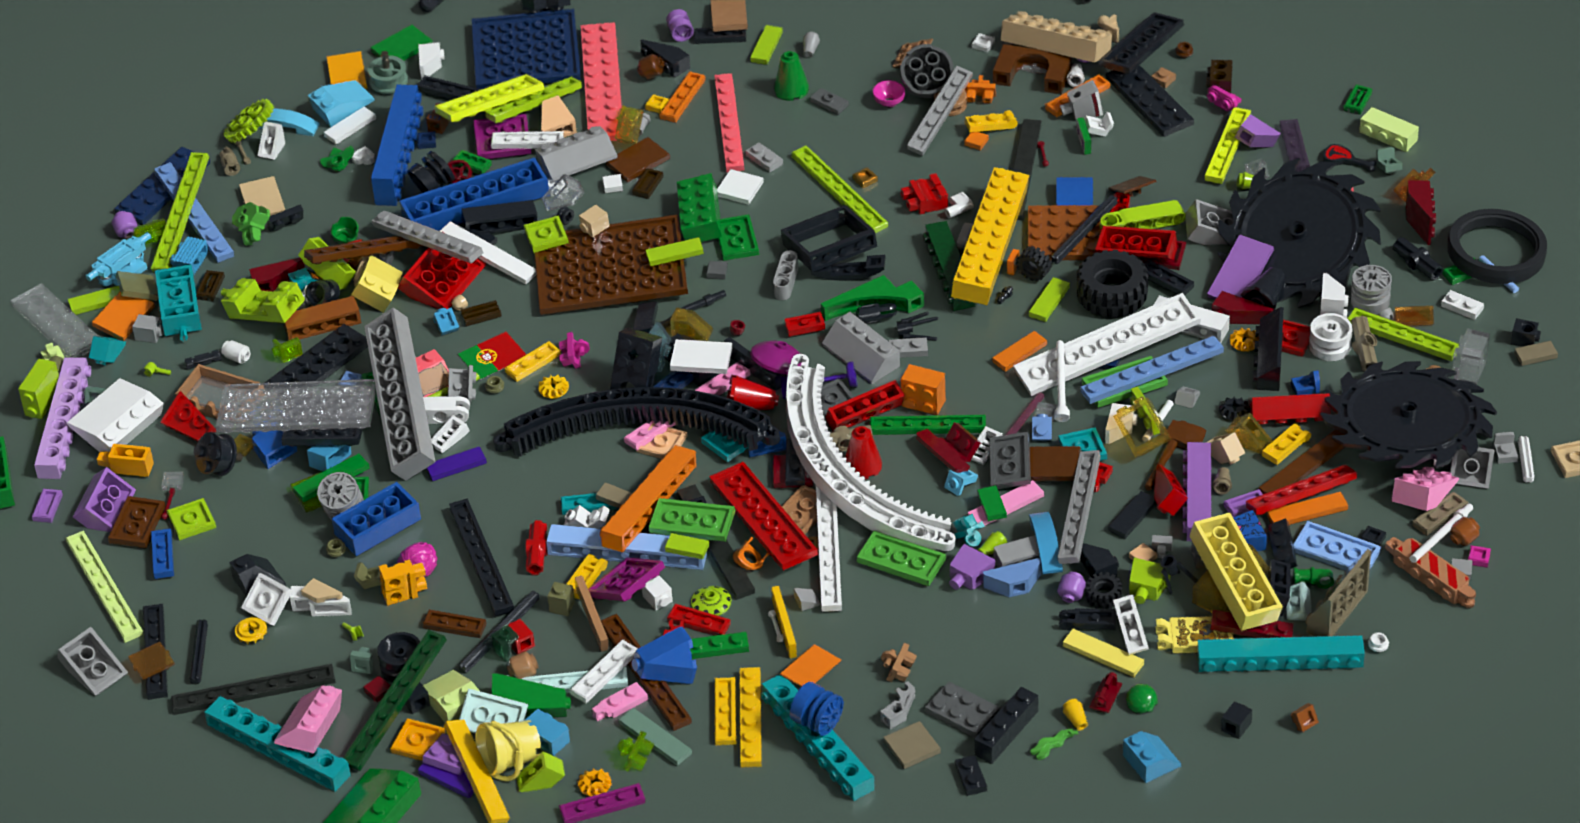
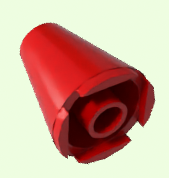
[727,375,779,411]
[845,426,882,480]

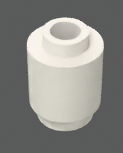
[221,340,250,364]

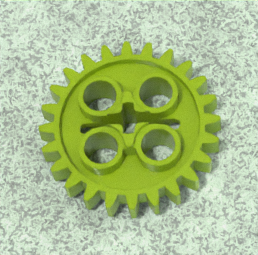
[223,98,274,143]

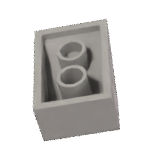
[1185,199,1234,245]
[57,627,128,697]

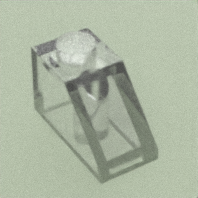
[542,174,584,211]

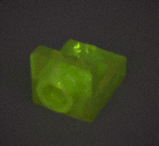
[272,337,303,363]

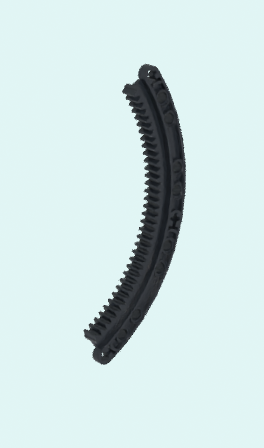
[494,387,780,457]

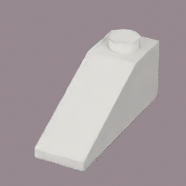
[1113,594,1149,655]

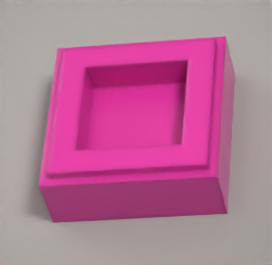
[1468,545,1491,568]

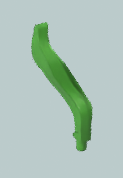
[1030,729,1078,760]

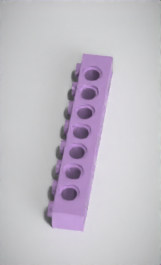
[34,358,91,479]

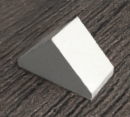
[258,122,285,160]

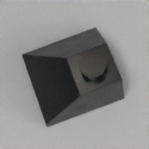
[229,554,286,596]

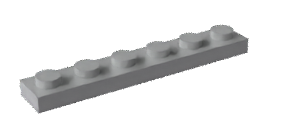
[907,66,973,156]

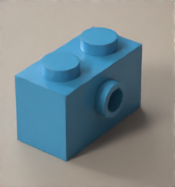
[307,445,351,471]

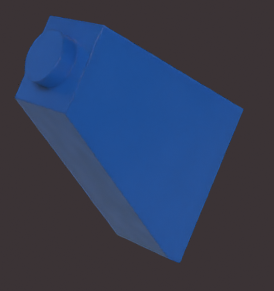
[632,627,697,684]

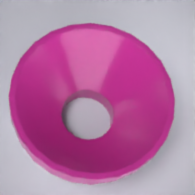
[873,80,905,107]

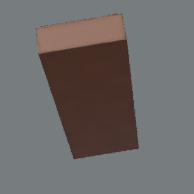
[423,610,487,638]

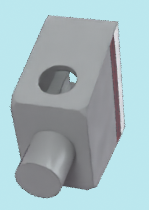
[1060,80,1104,121]

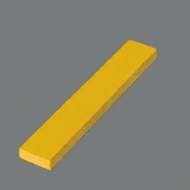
[444,719,510,823]

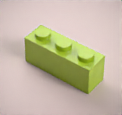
[298,237,356,290]

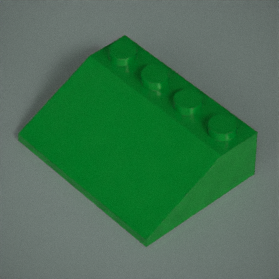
[323,768,421,823]

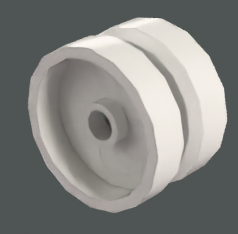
[1309,313,1352,361]

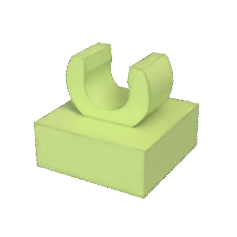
[40,343,65,360]

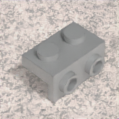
[448,365,476,406]

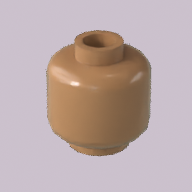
[507,651,539,679]

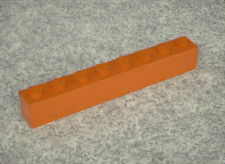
[600,445,696,552]

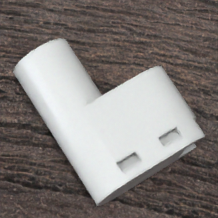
[945,192,973,219]

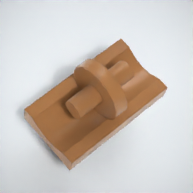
[881,643,917,683]

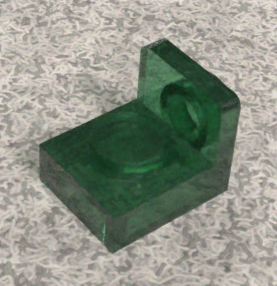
[491,625,519,662]

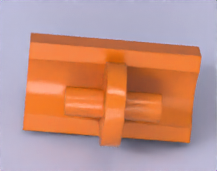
[964,75,996,104]

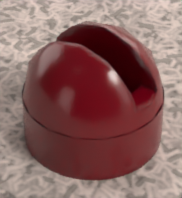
[730,320,745,336]

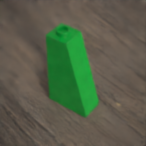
[492,673,571,718]

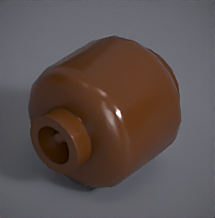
[637,54,664,80]

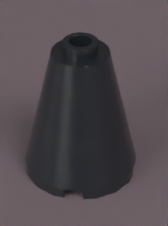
[1241,267,1285,311]

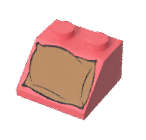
[416,349,449,397]

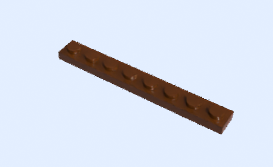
[304,236,424,264]

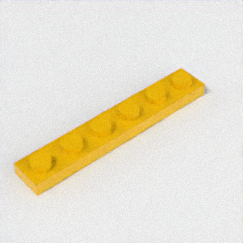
[740,667,762,768]

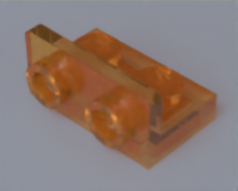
[1393,167,1436,202]

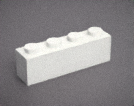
[1154,296,1230,343]

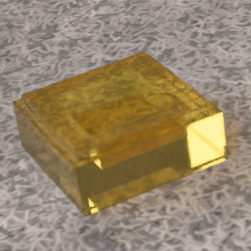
[234,434,253,457]

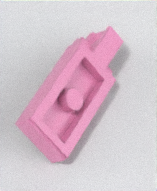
[592,682,648,721]

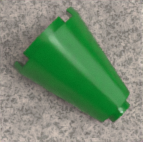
[774,51,809,101]

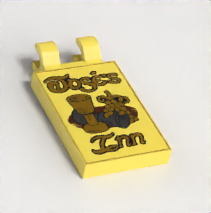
[1155,616,1233,653]

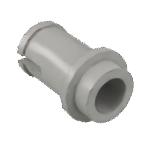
[632,113,650,135]

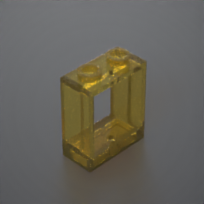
[1113,396,1172,458]

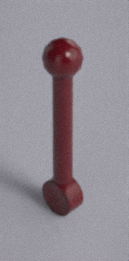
[1037,141,1049,167]
[161,488,175,520]

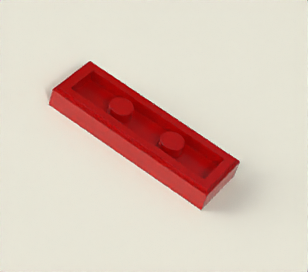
[667,604,731,636]

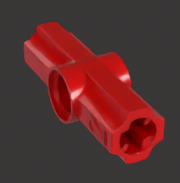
[526,520,548,575]

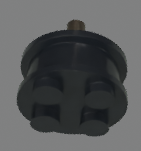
[193,432,243,476]

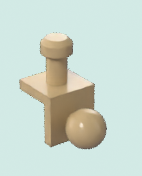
[1097,15,1119,43]

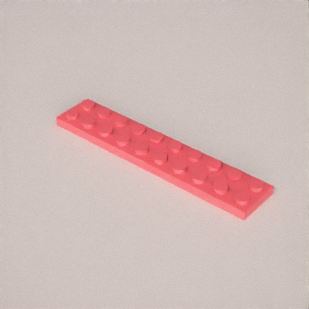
[581,22,624,141]

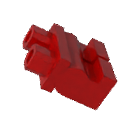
[901,173,948,215]

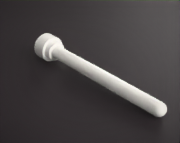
[1054,340,1070,422]

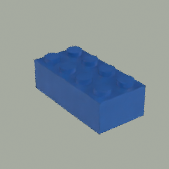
[332,482,421,556]

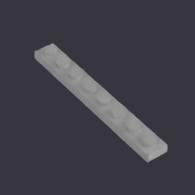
[371,210,484,264]
[1058,450,1101,564]

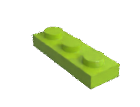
[1130,386,1161,435]

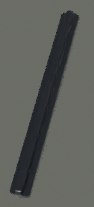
[1051,195,1117,264]
[459,591,540,673]

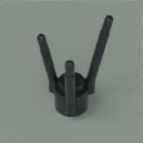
[896,312,938,341]
[1160,555,1204,595]

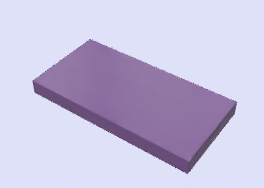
[1207,235,1274,300]

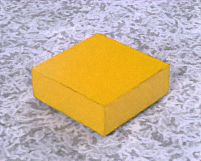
[645,94,669,114]

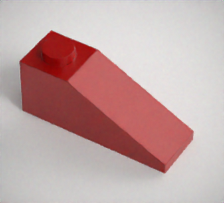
[1154,464,1188,516]

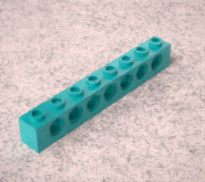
[761,674,875,801]
[205,696,351,792]

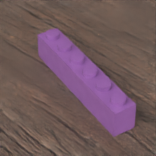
[1183,442,1211,541]

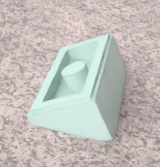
[1286,582,1311,620]

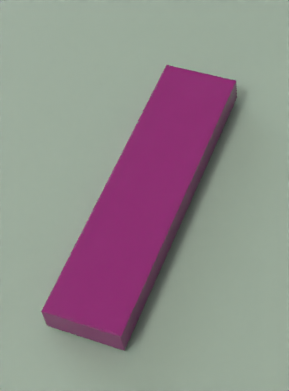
[559,783,646,823]

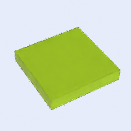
[523,216,569,253]
[167,498,216,540]

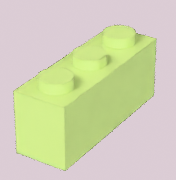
[1360,107,1419,152]

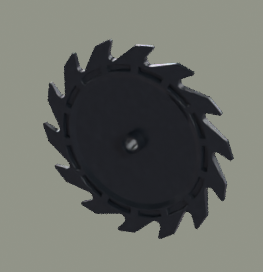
[1217,158,1381,308]
[1320,361,1497,468]

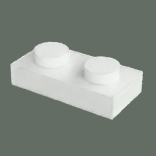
[1441,290,1484,320]

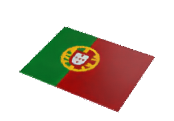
[458,332,527,380]

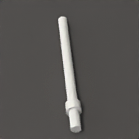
[1410,504,1473,563]

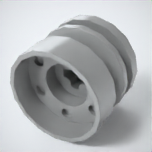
[1350,265,1392,315]
[317,472,364,520]

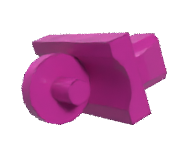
[559,332,590,369]

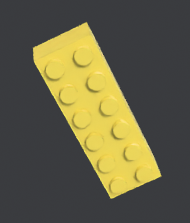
[1189,513,1282,631]

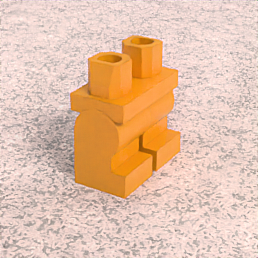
[379,559,427,606]

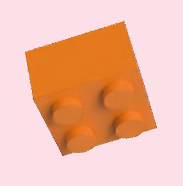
[901,364,946,415]

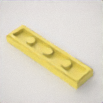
[1063,629,1144,677]

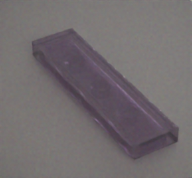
[1279,119,1310,171]

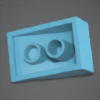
[308,80,375,127]

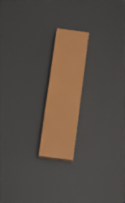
[575,575,608,652]

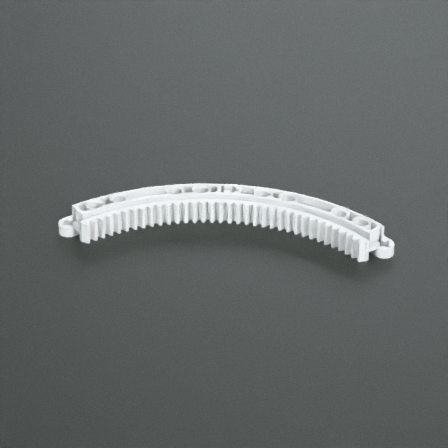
[786,354,955,551]

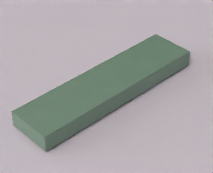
[619,708,692,766]

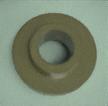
[485,376,504,393]
[326,539,346,557]

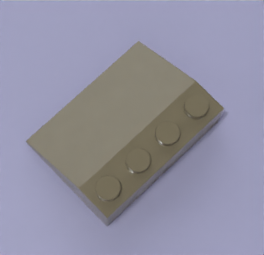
[1305,549,1371,637]

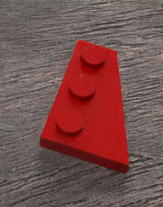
[160,391,217,442]

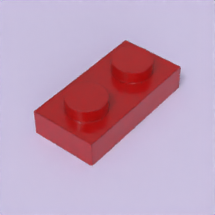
[784,312,825,337]

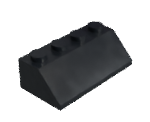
[1253,307,1284,391]

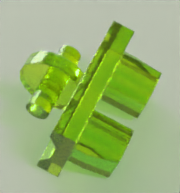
[133,218,166,244]
[617,731,654,772]

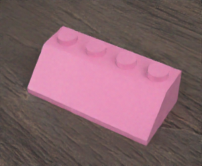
[274,685,342,753]

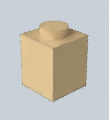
[579,205,609,237]

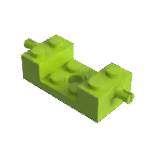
[221,278,305,323]

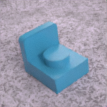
[433,308,459,336]

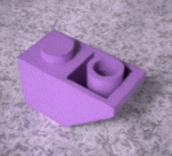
[1235,114,1281,147]

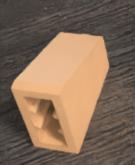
[541,96,577,137]

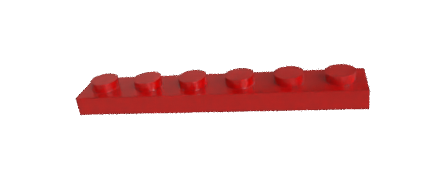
[1246,464,1357,515]

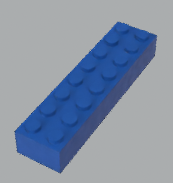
[371,85,423,206]
[400,157,549,231]

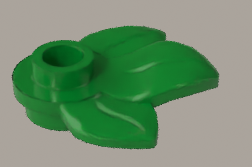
[320,146,354,171]

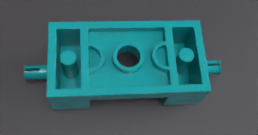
[155,264,202,341]

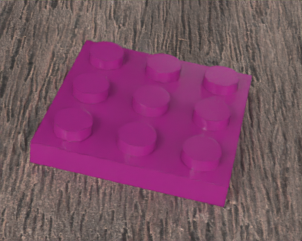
[474,114,531,159]
[588,558,665,602]

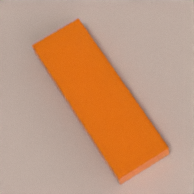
[992,331,1047,372]

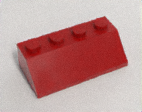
[1095,226,1177,260]
[1248,393,1331,424]

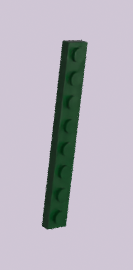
[343,630,447,771]

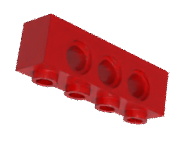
[826,380,905,431]

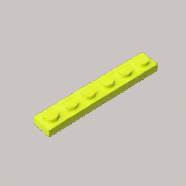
[1205,107,1251,184]

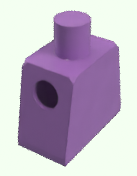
[949,544,995,590]

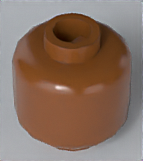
[1450,517,1480,546]

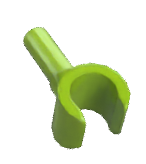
[144,362,171,377]
[342,622,364,641]

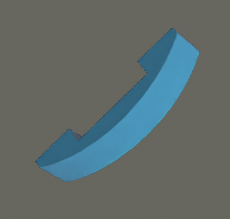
[1029,512,1063,574]

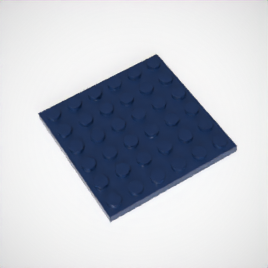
[472,9,581,89]

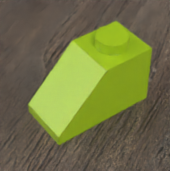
[517,752,565,792]

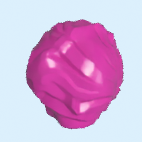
[397,542,437,578]

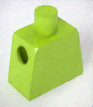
[1129,557,1171,604]

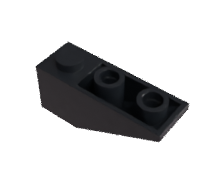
[640,39,690,78]

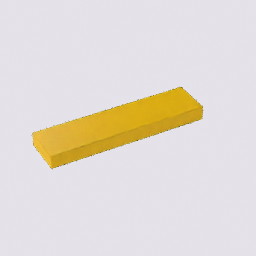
[771,586,797,659]
[715,677,736,745]

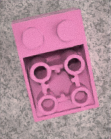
[1392,467,1459,511]

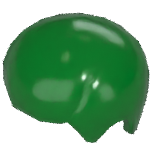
[331,217,359,245]
[1126,684,1158,713]

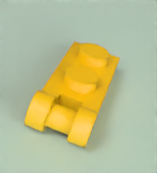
[965,110,1018,132]
[1262,424,1311,465]
[567,554,608,600]

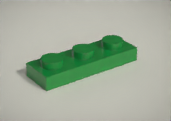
[690,632,749,659]

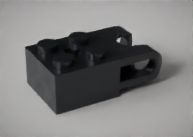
[610,327,663,390]

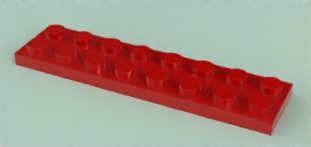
[709,461,818,571]

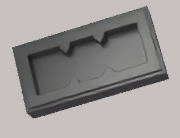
[810,88,849,115]

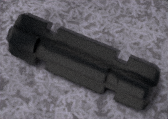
[184,350,222,369]

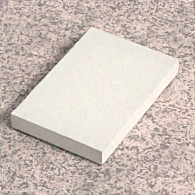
[670,339,732,374]

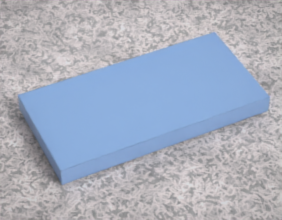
[1293,521,1381,571]

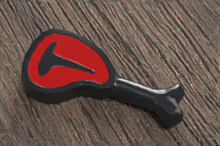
[1323,144,1377,172]

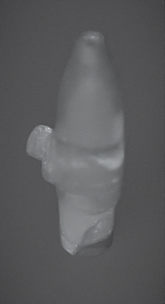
[1022,63,1048,74]

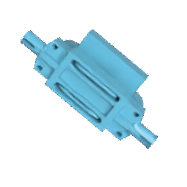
[85,232,151,286]

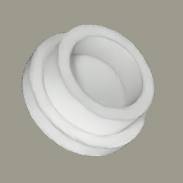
[1368,633,1389,652]

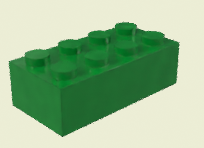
[677,173,722,242]

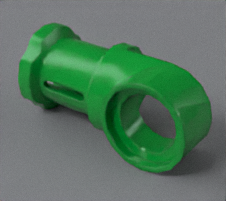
[1293,567,1334,589]

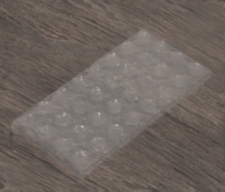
[216,379,376,433]

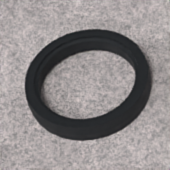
[1447,209,1547,284]

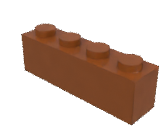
[283,296,361,342]

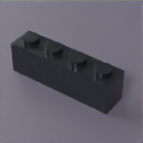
[461,200,537,235]
[974,687,1038,764]

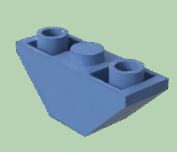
[983,558,1041,597]

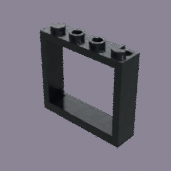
[781,205,878,272]

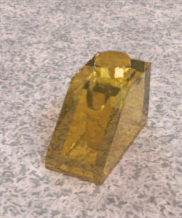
[615,107,644,145]
[670,308,713,341]
[1226,413,1273,455]

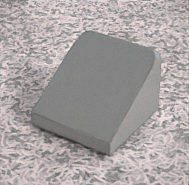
[1175,386,1200,408]
[794,588,820,611]

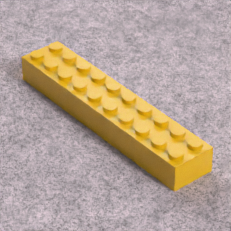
[951,167,1029,305]

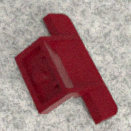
[916,422,981,473]

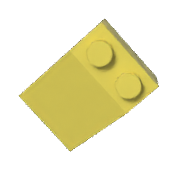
[351,255,403,313]

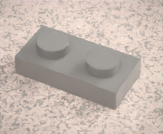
[746,143,783,172]
[889,338,928,358]

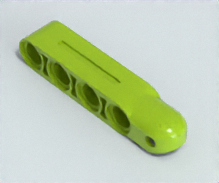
[1099,200,1186,230]

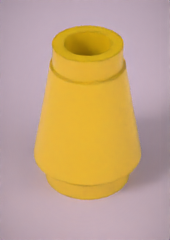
[1063,699,1088,731]

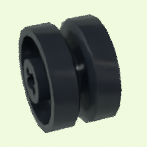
[378,632,420,683]

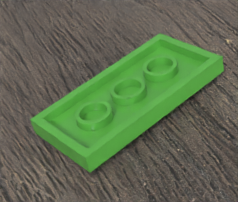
[1082,356,1168,408]
[649,498,735,542]
[857,531,946,586]

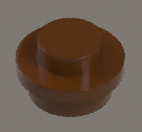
[1175,42,1193,58]

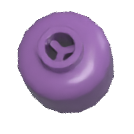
[112,211,138,238]
[1057,572,1086,603]

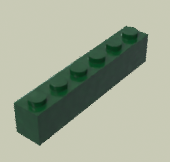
[923,221,976,311]

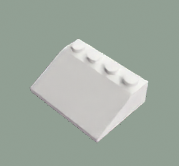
[67,378,164,452]

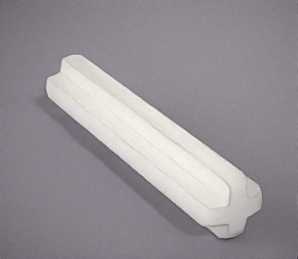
[1518,436,1534,483]

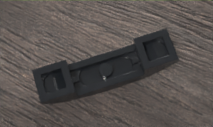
[811,255,886,281]

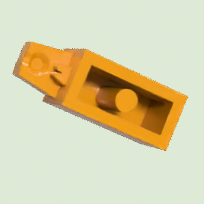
[97,444,154,477]

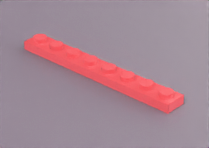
[715,74,744,173]

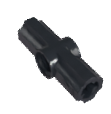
[1392,237,1443,280]

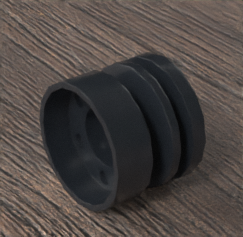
[407,151,455,193]

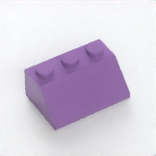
[73,467,136,532]

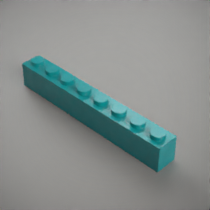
[1197,635,1365,672]

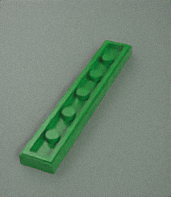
[870,415,986,435]

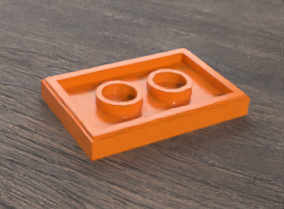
[92,291,155,341]

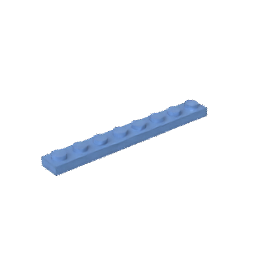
[154,162,234,263]
[1081,336,1224,404]

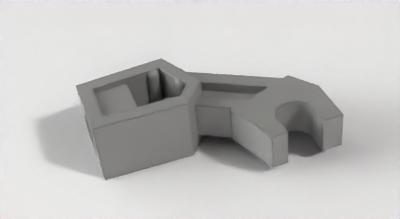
[880,682,915,729]

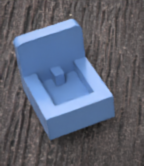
[1032,414,1052,441]

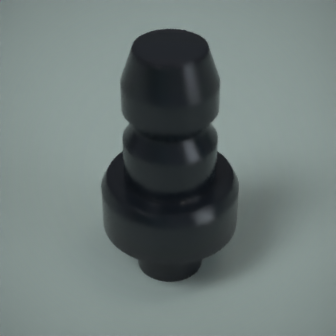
[997,286,1013,304]

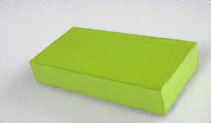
[665,533,709,559]

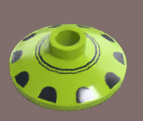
[691,586,731,616]

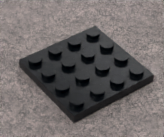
[281,396,369,447]

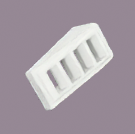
[431,415,470,453]
[971,426,1003,465]

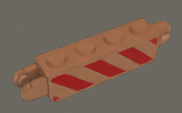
[1385,537,1476,608]

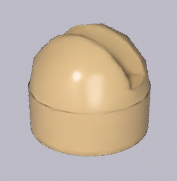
[452,294,468,311]

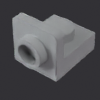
[1493,432,1518,464]

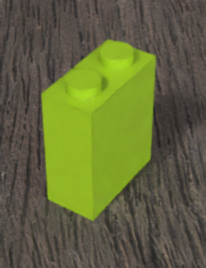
[18,358,59,419]

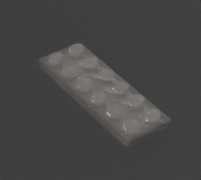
[11,283,98,358]

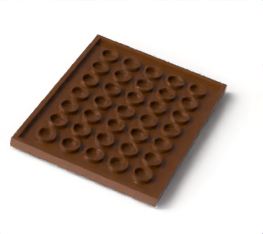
[535,215,688,315]

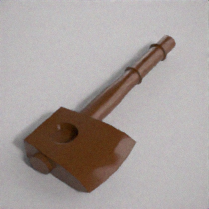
[1144,420,1207,491]

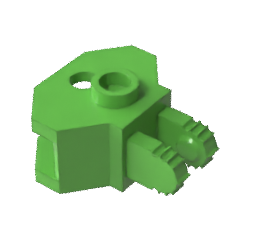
[232,202,270,246]

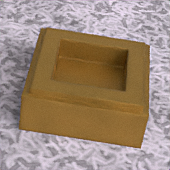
[853,167,878,188]

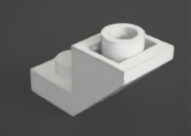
[564,505,609,529]

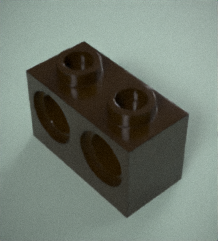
[1206,60,1232,94]

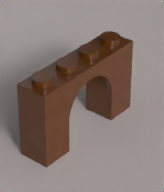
[993,44,1072,95]

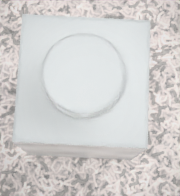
[642,576,673,610]

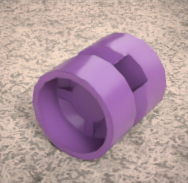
[666,9,694,42]

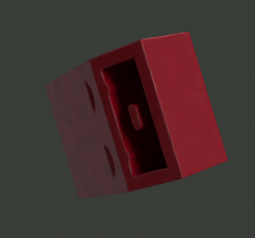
[1405,180,1436,245]

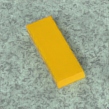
[505,341,561,382]

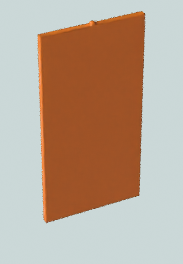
[780,644,841,687]

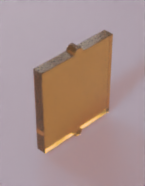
[128,642,175,680]

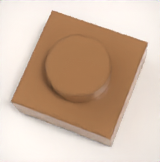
[1151,67,1176,88]

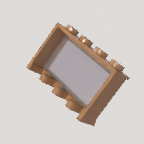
[175,364,266,427]

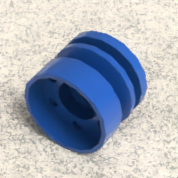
[790,682,844,736]

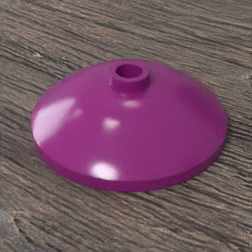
[750,340,801,375]

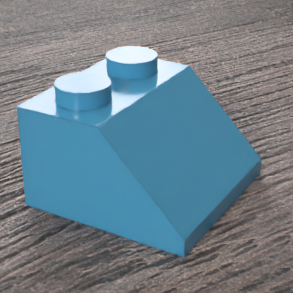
[1123,731,1181,783]

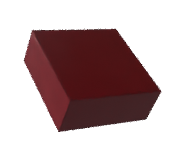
[363,676,391,702]

